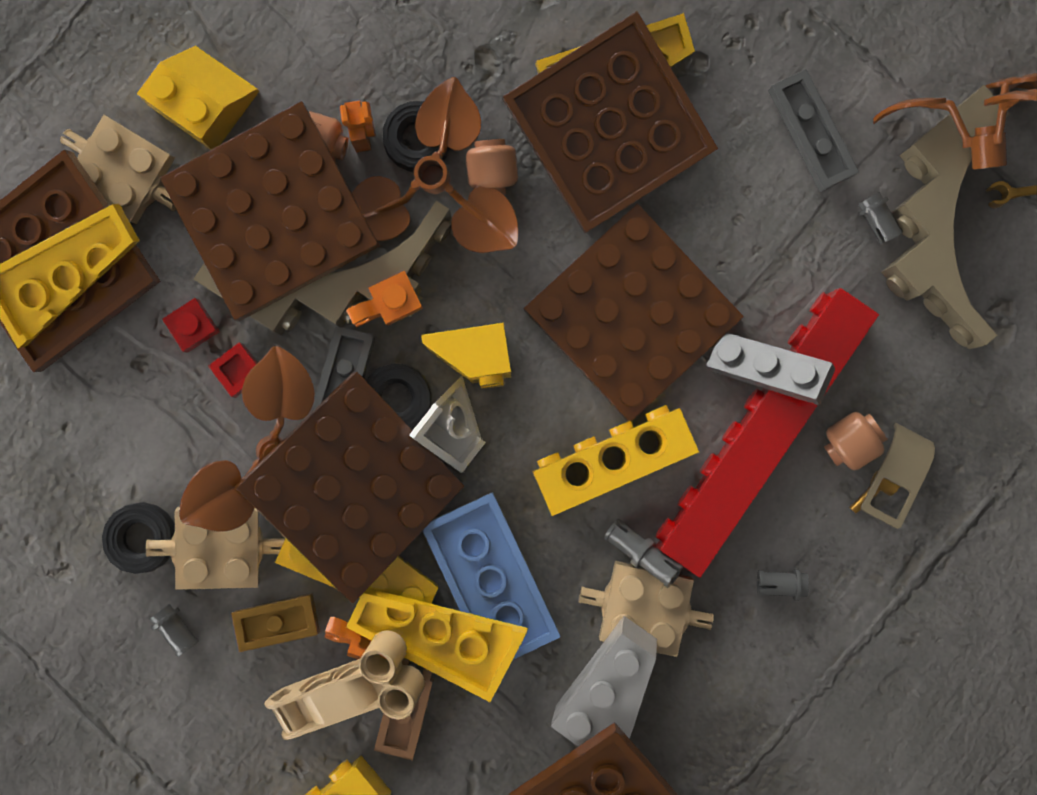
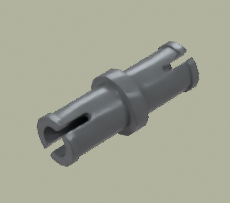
[604,519,683,588]

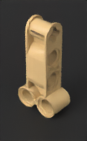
[264,630,425,740]

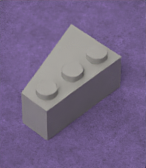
[551,616,657,747]

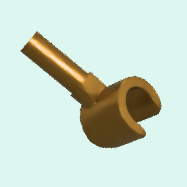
[985,181,1037,208]
[849,470,900,514]

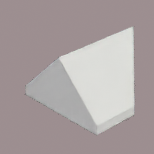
[410,376,486,473]

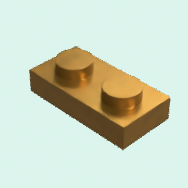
[231,594,320,652]

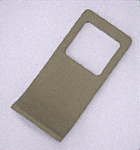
[861,422,935,529]

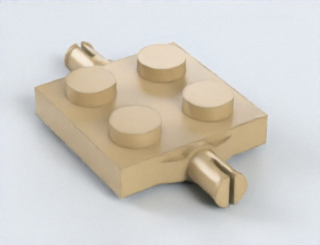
[60,115,176,224]
[146,507,285,590]
[579,561,714,657]

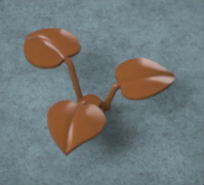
[873,73,1037,169]
[352,77,519,253]
[179,346,315,532]

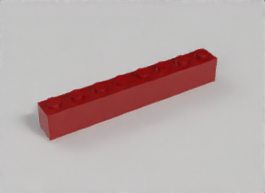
[655,288,880,578]

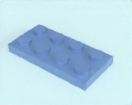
[423,492,561,660]

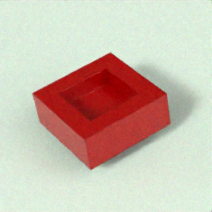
[162,298,220,353]
[208,342,258,398]

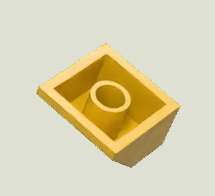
[137,45,259,150]
[421,323,511,389]

